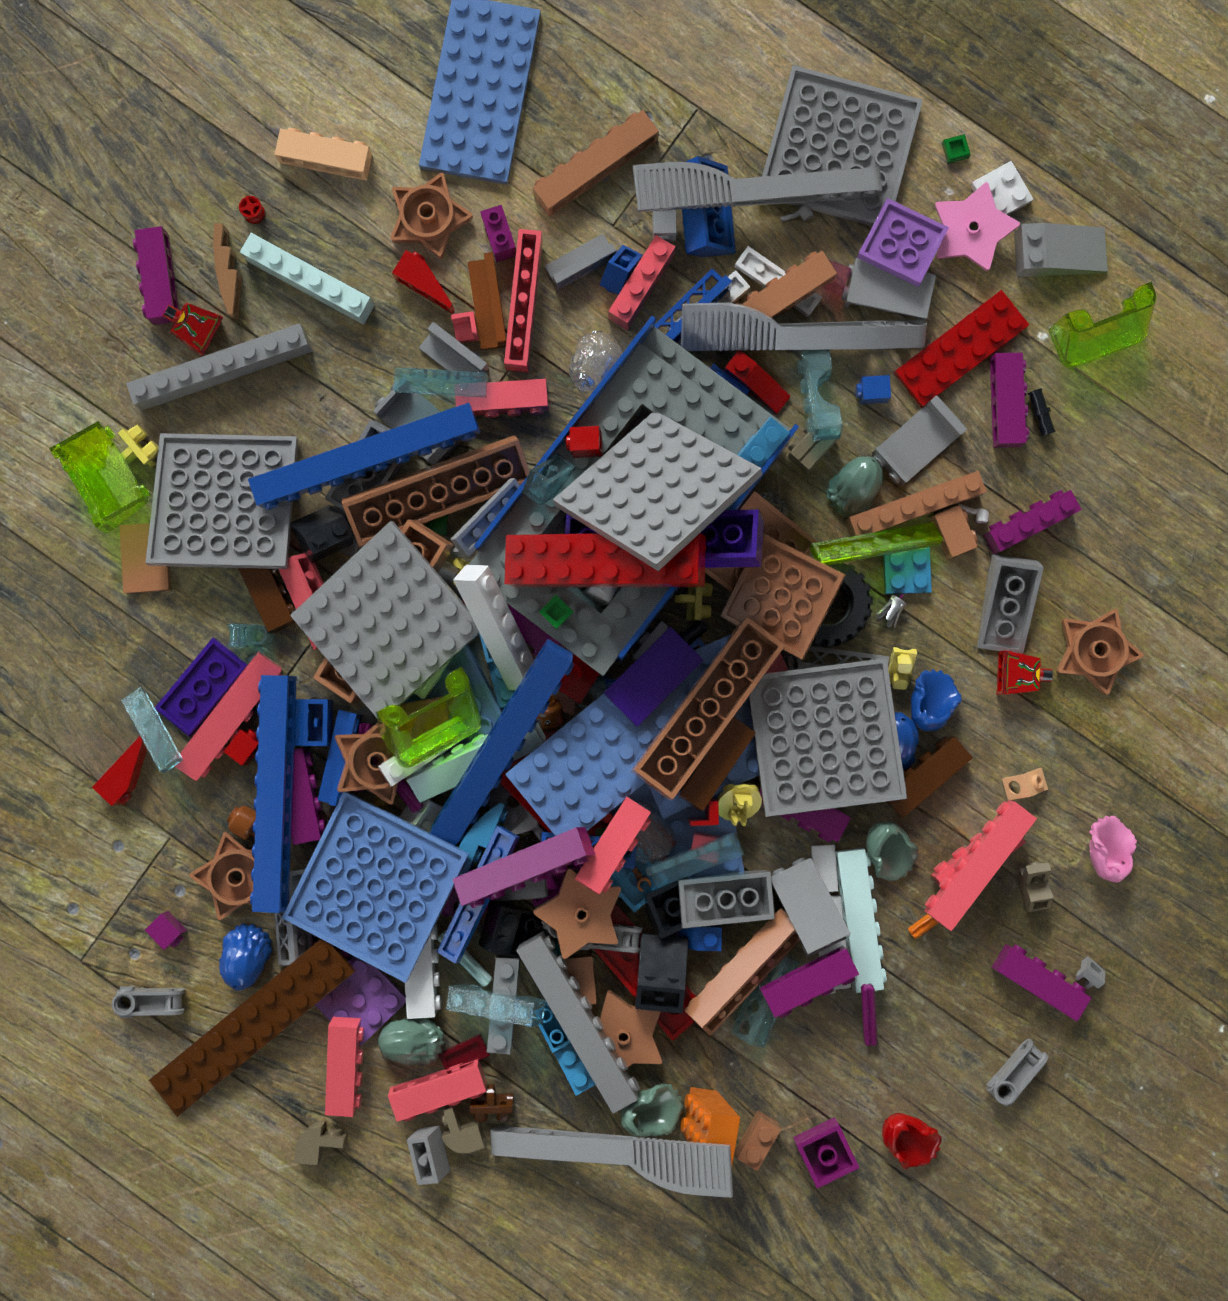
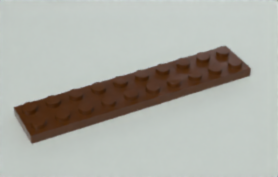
[148,939,356,1117]

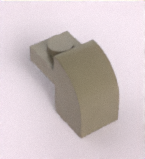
[1019,862,1054,912]
[442,1105,487,1154]
[294,1121,348,1165]

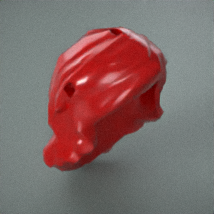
[882,1113,942,1169]

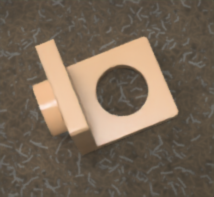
[1002,768,1048,800]

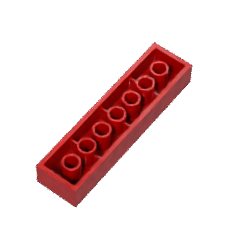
[504,533,706,587]

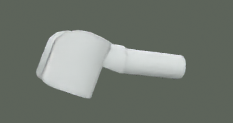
[959,504,989,524]

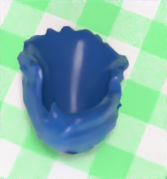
[911,669,962,731]
[895,712,919,769]
[219,923,272,991]

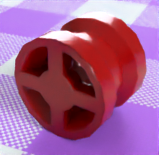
[239,196,265,224]

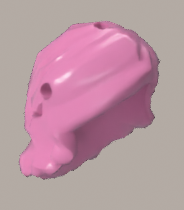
[1089,816,1137,883]

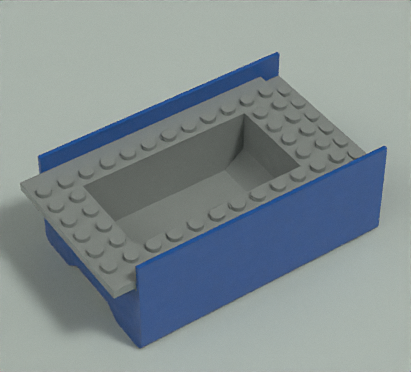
[469,316,799,676]

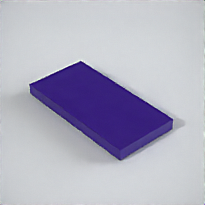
[603,627,703,727]
[154,637,248,737]

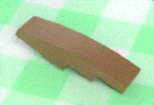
[213,223,243,321]

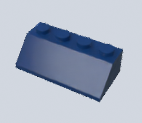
[682,156,736,257]

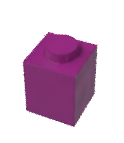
[145,911,187,950]

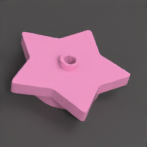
[935,182,1020,271]

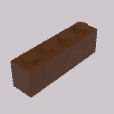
[238,568,296,634]
[677,717,756,811]
[885,736,973,818]

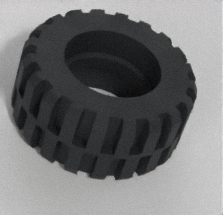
[812,558,873,647]

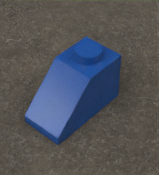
[599,245,643,295]
[673,925,722,951]

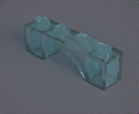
[797,349,843,441]
[446,983,546,1027]

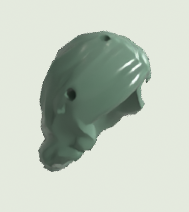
[826,456,883,518]
[866,821,919,881]
[377,1018,444,1067]
[621,1083,684,1137]

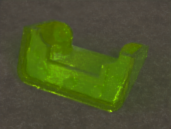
[1049,282,1157,368]
[49,421,151,534]
[376,667,481,768]

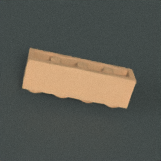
[275,128,372,181]

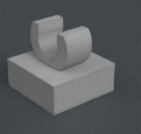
[1076,956,1106,989]

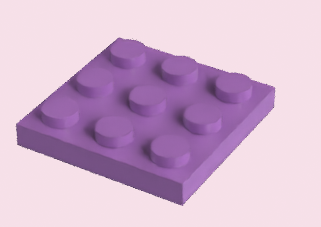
[857,198,949,287]
[315,956,406,1046]

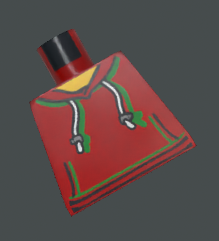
[162,303,223,356]
[996,650,1053,695]

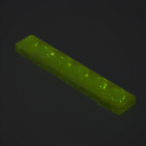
[809,522,943,565]

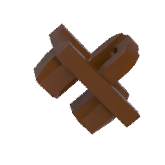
[470,1084,514,1122]

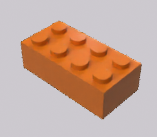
[680,1087,740,1166]

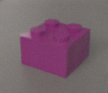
[793,1117,859,1188]

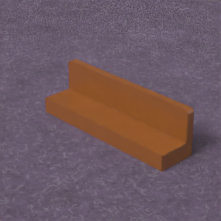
[468,252,507,350]

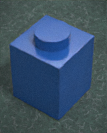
[855,375,891,404]

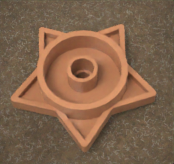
[390,172,473,259]
[1056,609,1144,695]
[334,716,406,805]
[189,831,254,921]
[533,867,621,959]
[600,990,662,1067]

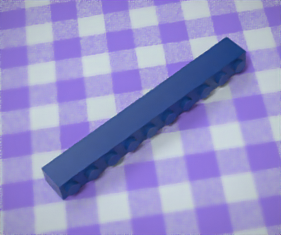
[248,403,481,510]
[430,639,574,846]
[250,675,297,913]

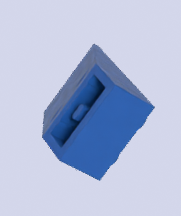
[294,699,333,746]

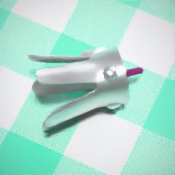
[876,595,907,628]

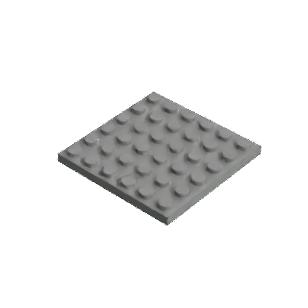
[762,65,923,226]
[553,412,762,571]
[145,433,298,569]
[290,521,479,722]
[749,658,907,817]

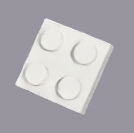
[970,161,1033,215]

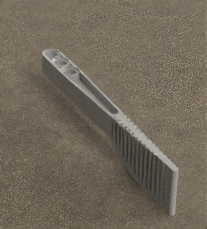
[633,162,882,212]
[681,303,927,351]
[490,1126,733,1198]

